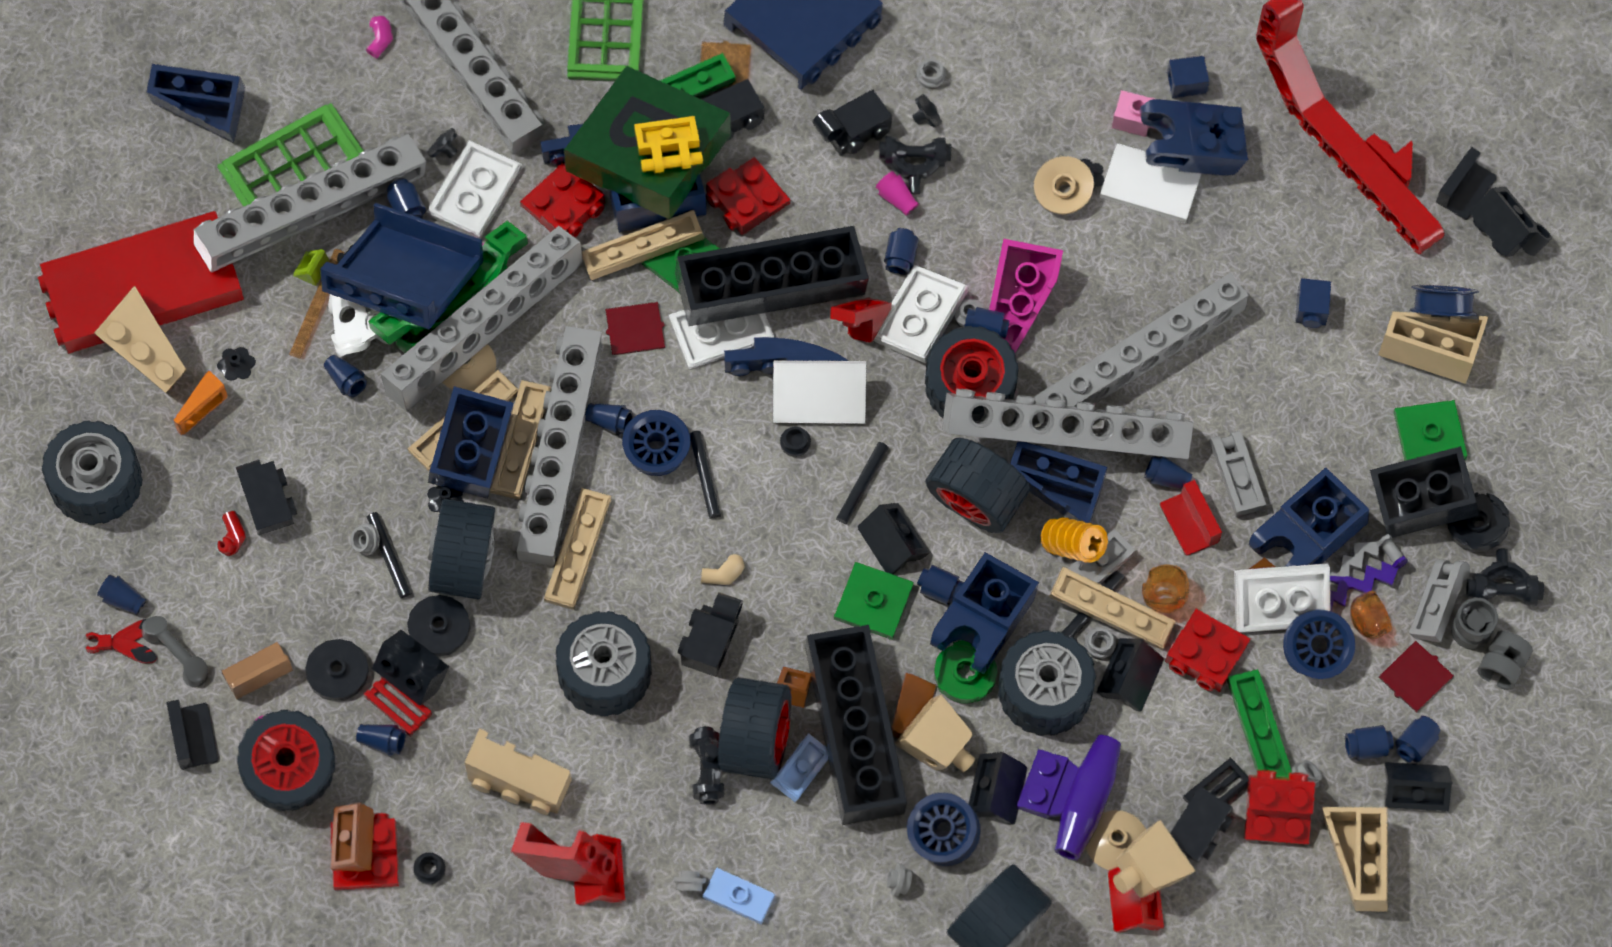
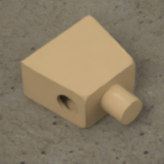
[895,695,975,772]
[1113,820,1195,898]

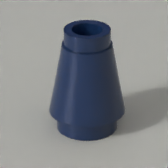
[324,355,367,397]
[585,403,633,435]
[1144,456,1193,490]
[97,574,147,615]
[356,724,406,756]

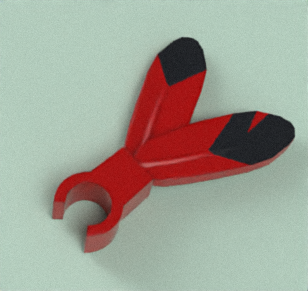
[86,619,157,664]

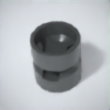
[1451,597,1498,650]
[1477,631,1534,690]

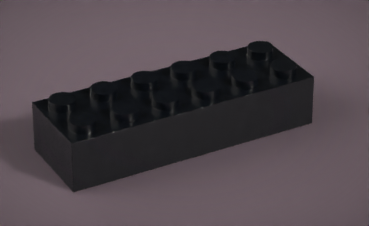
[675,226,869,327]
[805,624,907,825]

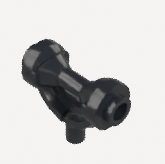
[879,136,951,194]
[1466,548,1544,606]
[689,726,725,805]

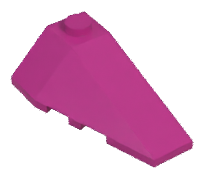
[989,239,1063,353]

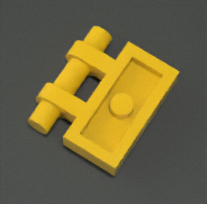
[634,116,703,173]

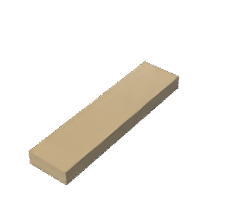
[582,210,704,281]
[408,370,519,471]
[490,380,551,500]
[544,488,611,610]
[1049,567,1176,650]

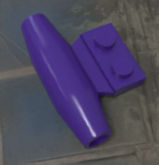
[1017,735,1121,860]

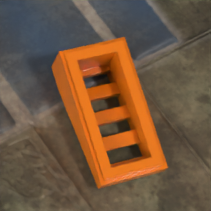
[174,371,227,435]

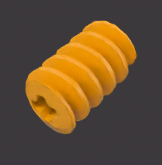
[1041,517,1108,563]

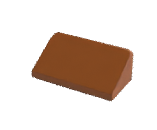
[891,673,936,738]
[331,803,374,871]

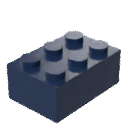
[428,386,514,499]

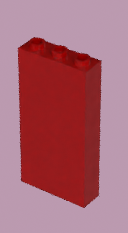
[37,210,244,354]

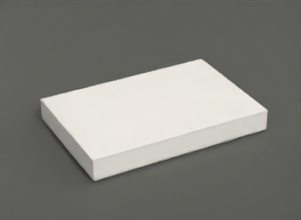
[426,140,522,239]
[1099,143,1201,223]
[873,265,968,363]
[669,310,774,369]
[773,361,866,423]
[1234,564,1331,633]

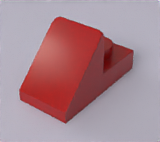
[1365,133,1413,188]
[830,297,892,343]

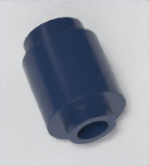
[387,179,426,219]
[884,228,919,275]
[964,307,1010,338]
[917,565,964,605]
[1395,716,1441,763]
[1345,725,1394,760]

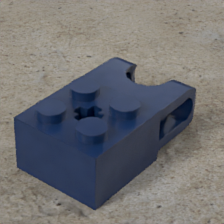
[1140,99,1248,176]
[1249,467,1369,567]
[930,552,1039,674]

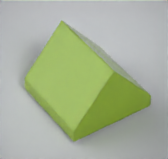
[293,249,330,286]

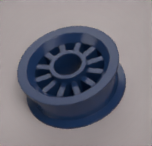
[1410,285,1479,317]
[622,410,690,476]
[1283,610,1355,679]
[907,793,981,867]

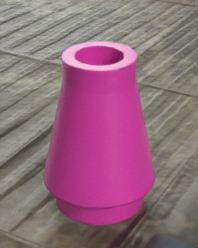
[875,171,919,216]

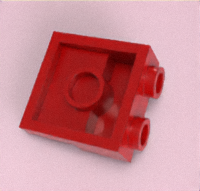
[705,157,790,236]
[520,163,605,238]
[1165,609,1251,692]
[1244,770,1315,844]
[330,813,399,890]

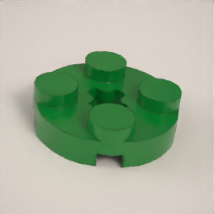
[934,640,997,704]

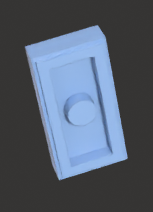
[770,733,828,802]
[703,867,775,924]

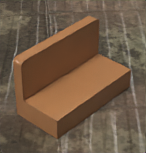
[221,642,293,700]

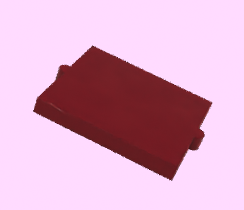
[605,302,665,355]
[1378,641,1454,713]

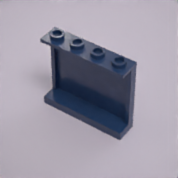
[723,0,883,90]
[320,203,483,329]

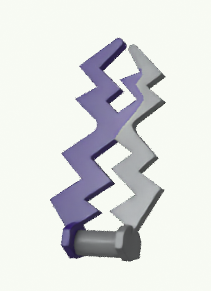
[1330,534,1408,611]

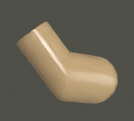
[701,554,745,585]

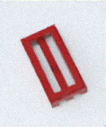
[364,677,432,737]

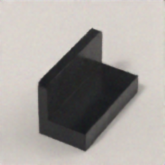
[1436,147,1497,220]
[858,503,930,575]
[1096,638,1164,711]
[166,699,218,770]
[968,752,1027,825]
[1384,762,1452,811]

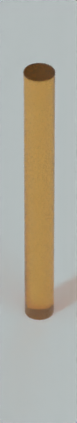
[289,249,345,359]

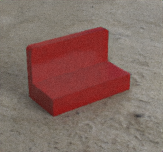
[1160,480,1222,556]
[571,834,625,905]
[1108,867,1164,932]

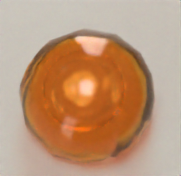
[1142,564,1190,614]
[1350,590,1392,639]

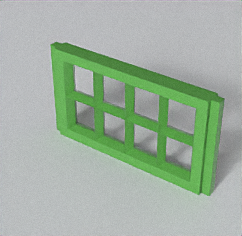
[567,0,643,81]
[217,103,363,207]

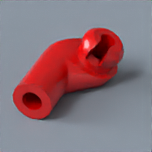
[217,511,246,556]

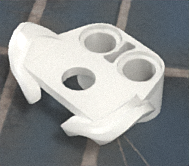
[328,294,388,357]

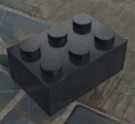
[1370,446,1479,538]

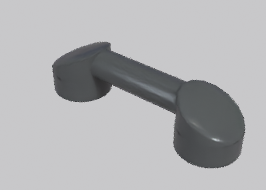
[142,616,208,687]

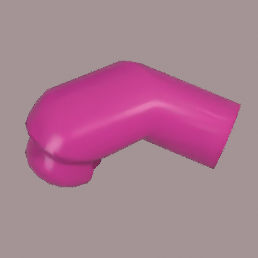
[366,15,393,59]

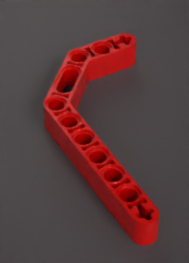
[1256,0,1445,254]

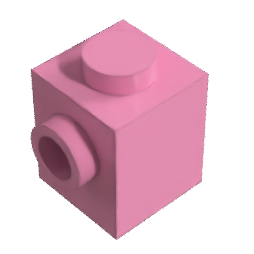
[1112,90,1155,137]

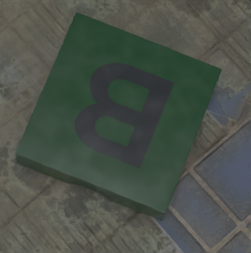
[564,66,731,220]

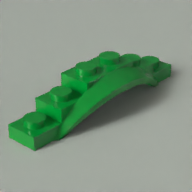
[368,221,529,345]

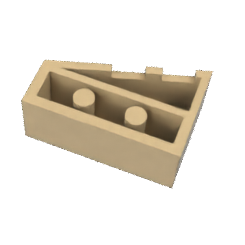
[94,286,187,394]
[1378,311,1489,384]
[465,728,572,815]
[1322,807,1388,912]

